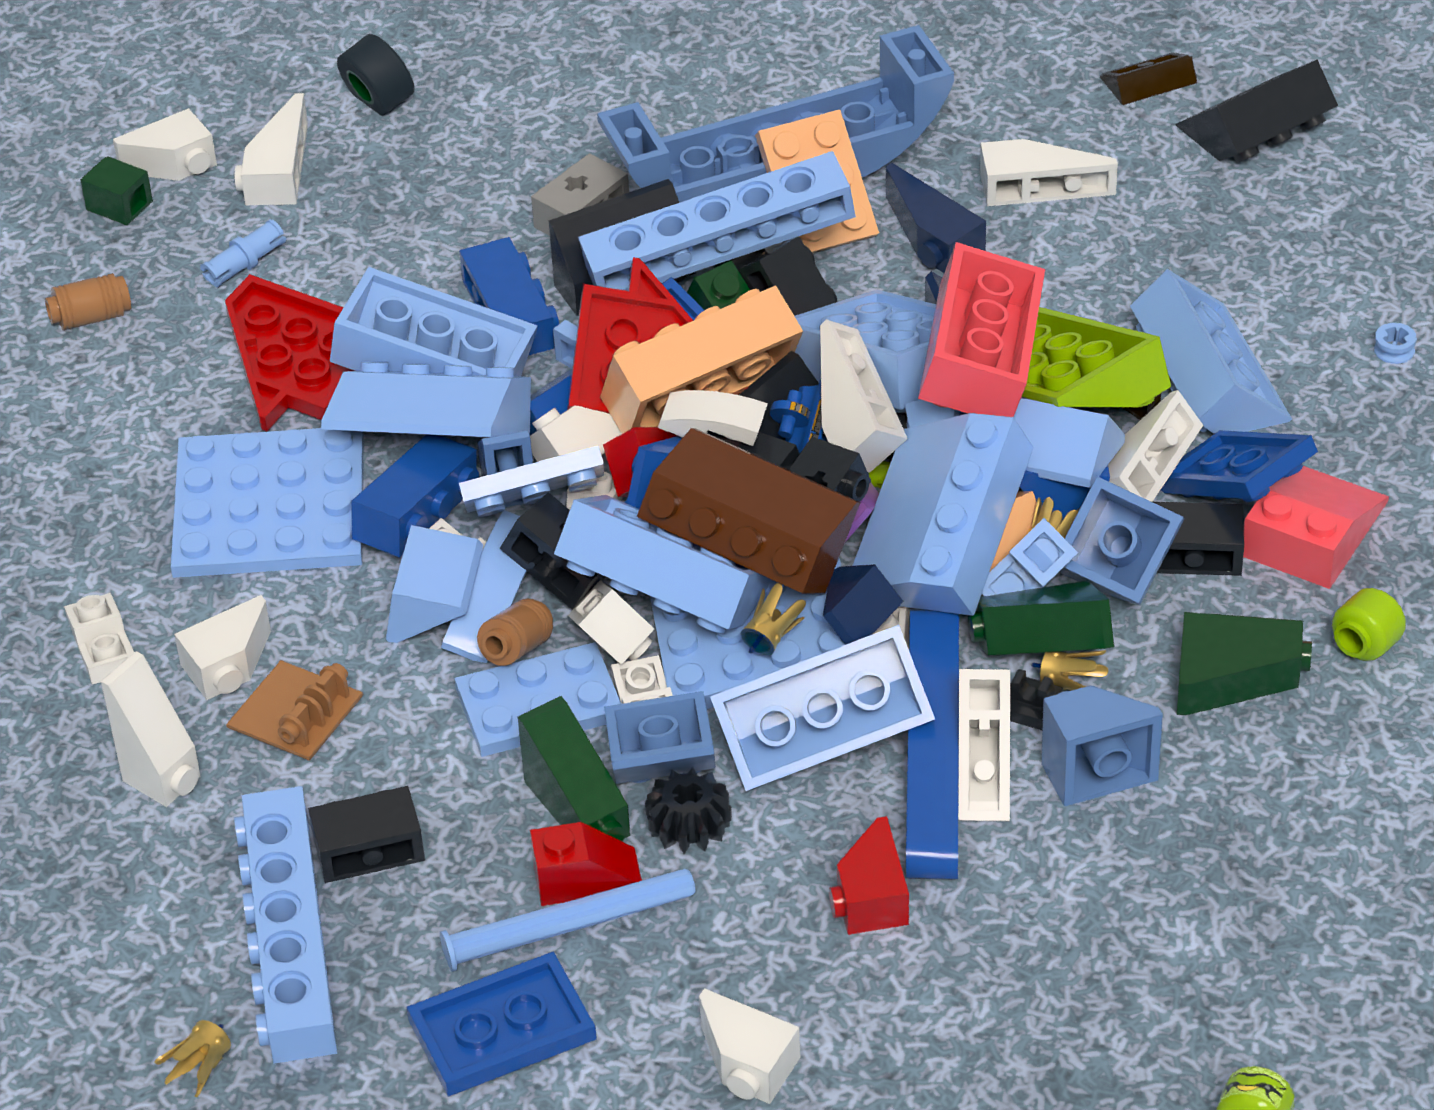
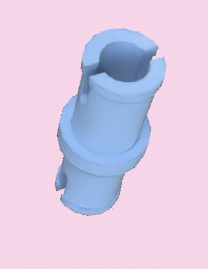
[200,219,286,288]

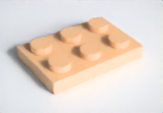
[755,109,879,253]

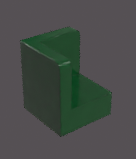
[80,157,153,226]

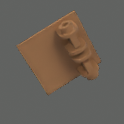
[226,660,363,761]

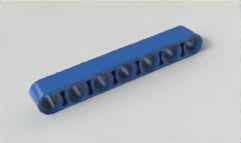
[906,610,959,879]

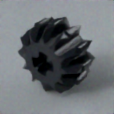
[645,767,732,854]

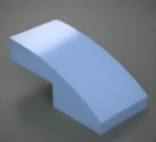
[982,518,1078,596]

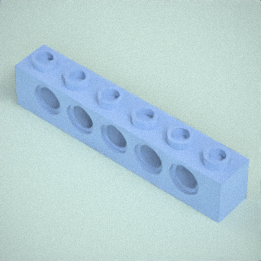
[578,151,856,291]
[234,786,337,1064]

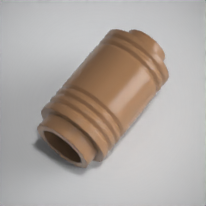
[45,273,131,331]
[477,598,553,666]

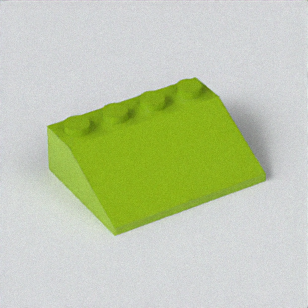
[1022,307,1171,408]

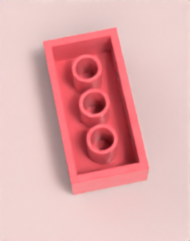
[918,242,1045,417]

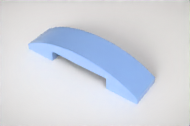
[441,510,527,663]

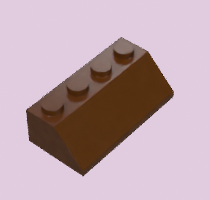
[637,428,861,594]

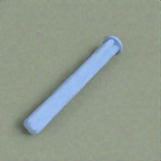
[440,869,695,972]

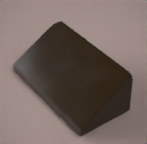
[1100,52,1197,105]

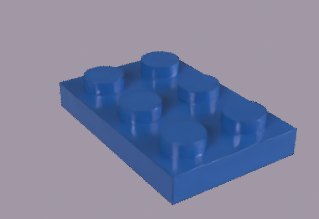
[1161,430,1318,502]
[406,951,597,1097]

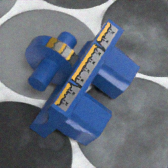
[770,379,828,453]

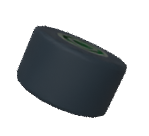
[337,34,414,116]

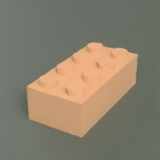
[600,285,803,434]

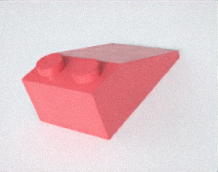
[1243,466,1389,589]

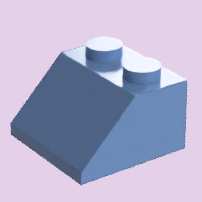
[1060,476,1184,605]
[1041,685,1163,807]
[604,691,716,784]

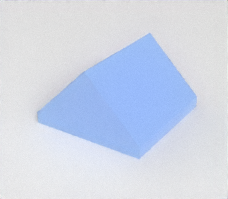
[1014,398,1125,488]
[386,525,484,643]

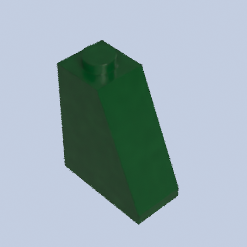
[968,581,1114,655]
[1176,612,1312,715]
[517,696,630,842]

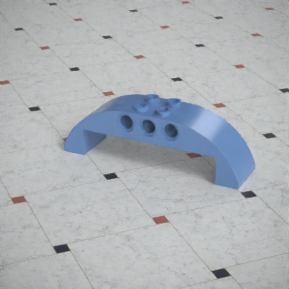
[597,25,954,202]

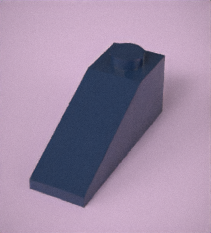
[886,162,986,273]

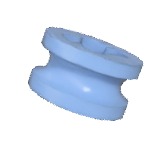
[1374,323,1417,364]

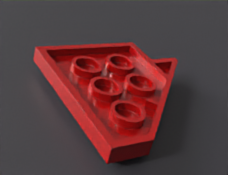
[567,257,742,414]
[225,274,354,431]

